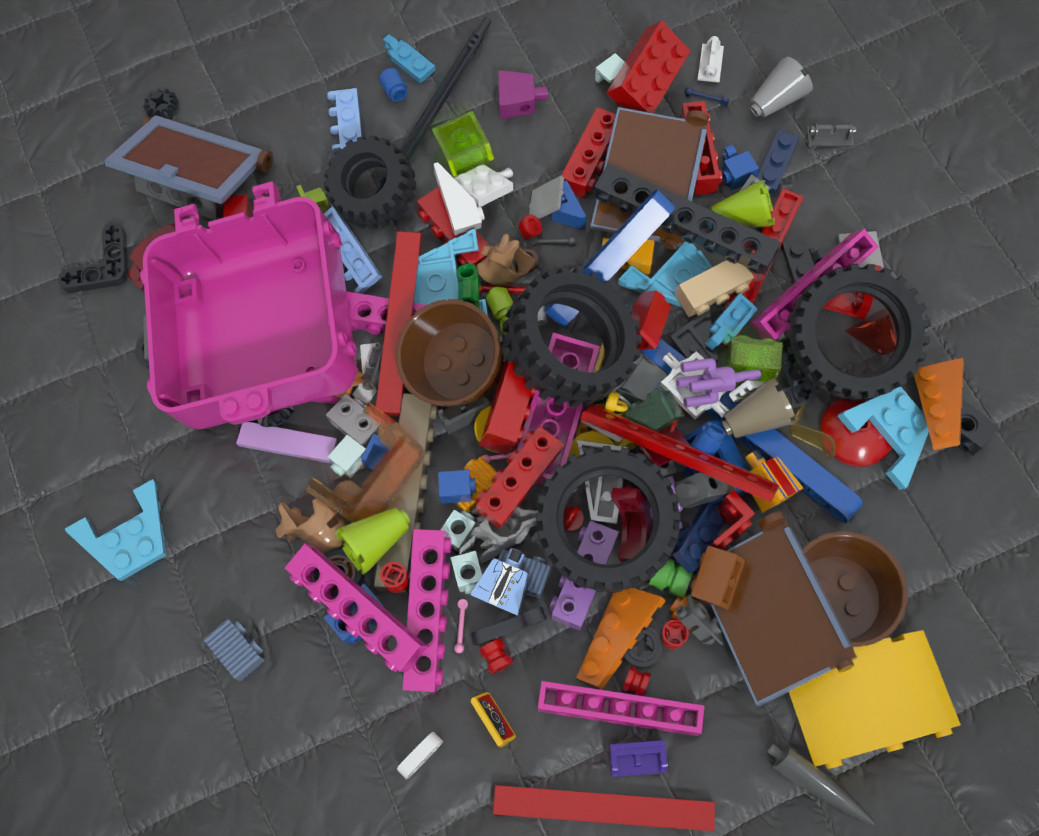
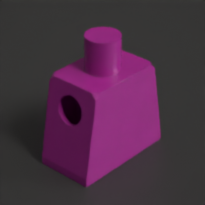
[499,71,548,119]

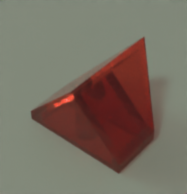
[845,308,896,355]

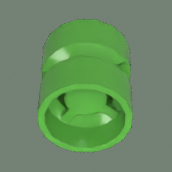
[649,558,693,598]

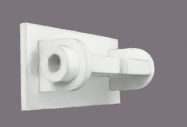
[698,36,724,83]

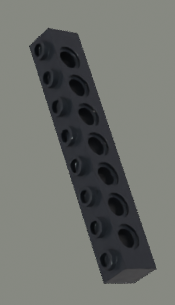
[594,164,781,275]

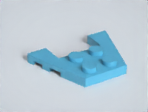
[414,229,489,317]
[618,241,712,308]
[838,387,929,490]
[65,479,166,581]

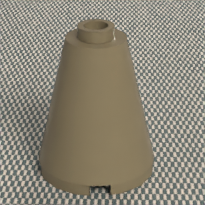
[721,378,796,438]

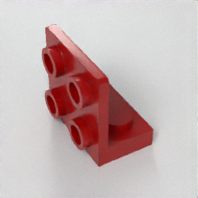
[823,264,881,320]
[711,490,755,550]

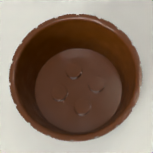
[396,299,503,406]
[802,531,908,647]

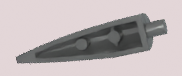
[766,743,875,826]

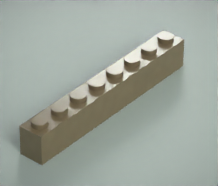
[374,393,438,594]

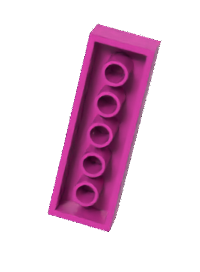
[517,332,600,485]

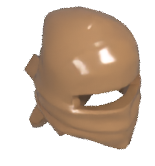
[477,234,536,287]
[275,497,345,554]

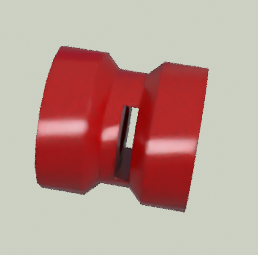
[380,562,410,593]
[660,619,689,650]
[479,638,514,674]

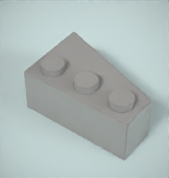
[577,440,628,525]

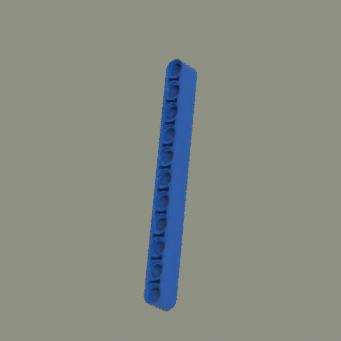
[641,338,863,523]

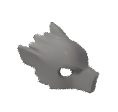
[471,508,538,564]

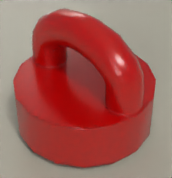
[519,215,542,241]
[563,506,584,533]

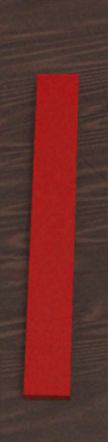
[720,188,804,349]
[375,232,422,416]
[580,404,780,502]
[493,785,715,831]

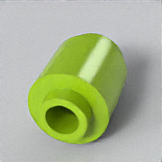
[486,287,513,322]

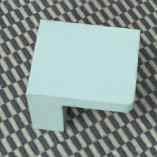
[595,53,625,83]

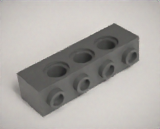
[134,175,224,220]

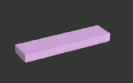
[236,422,338,464]

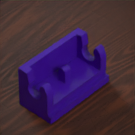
[609,740,667,777]

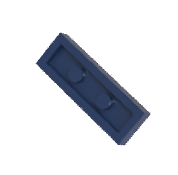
[757,129,799,195]
[672,503,725,573]

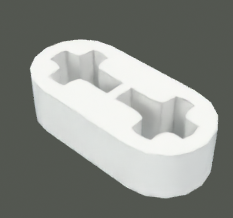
[397,732,443,779]

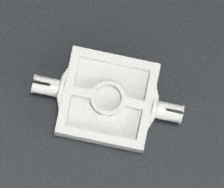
[454,164,513,207]
[660,351,730,419]

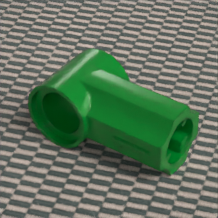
[456,264,481,307]

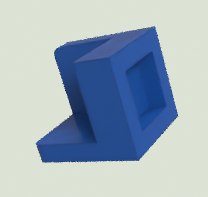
[361,433,396,475]

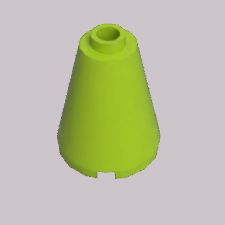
[712,180,775,227]
[335,508,410,575]

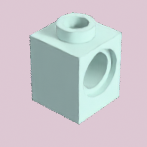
[328,435,366,479]
[441,510,477,553]
[451,551,482,594]

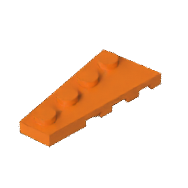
[914,358,964,450]
[576,588,665,690]

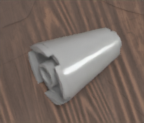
[750,56,813,118]

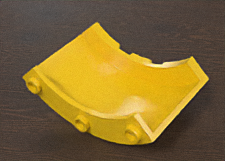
[789,630,961,769]

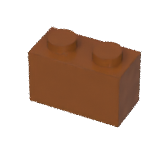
[690,546,745,610]

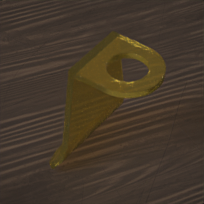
[790,405,835,459]

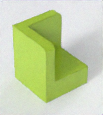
[296,185,330,213]

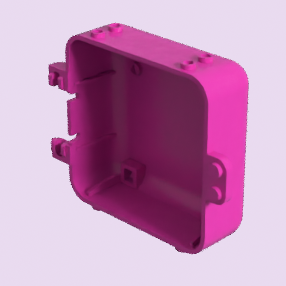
[140,181,357,429]

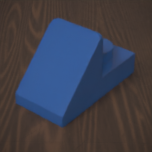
[551,180,586,230]

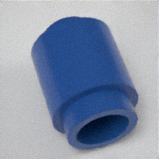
[379,68,407,102]
[690,422,726,456]

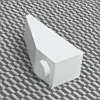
[433,162,484,236]

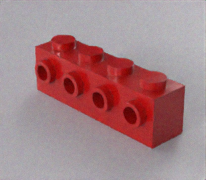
[680,101,722,195]
[561,107,616,199]
[475,426,564,529]

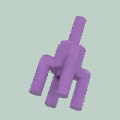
[676,358,761,408]

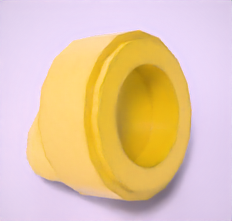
[605,391,629,413]

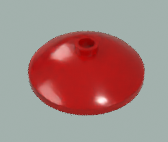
[820,398,892,467]

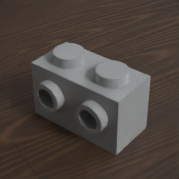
[326,394,385,448]

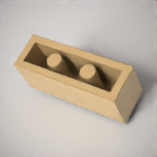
[674,260,754,317]

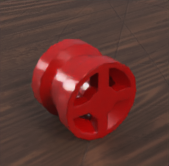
[622,666,651,696]

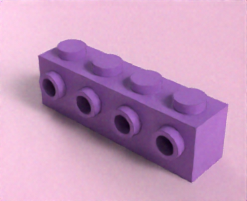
[549,520,619,631]

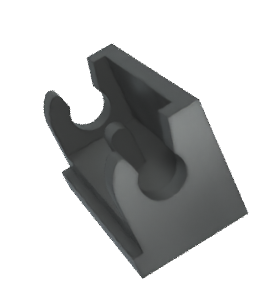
[437,396,490,435]

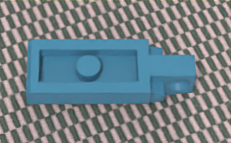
[383,34,436,83]
[705,293,757,350]

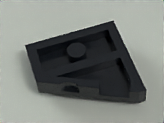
[670,311,718,363]

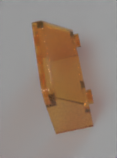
[305,402,424,523]

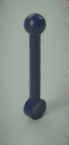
[685,87,729,106]

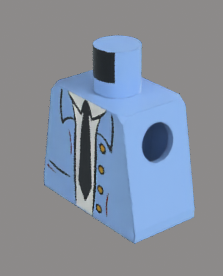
[471,549,529,616]

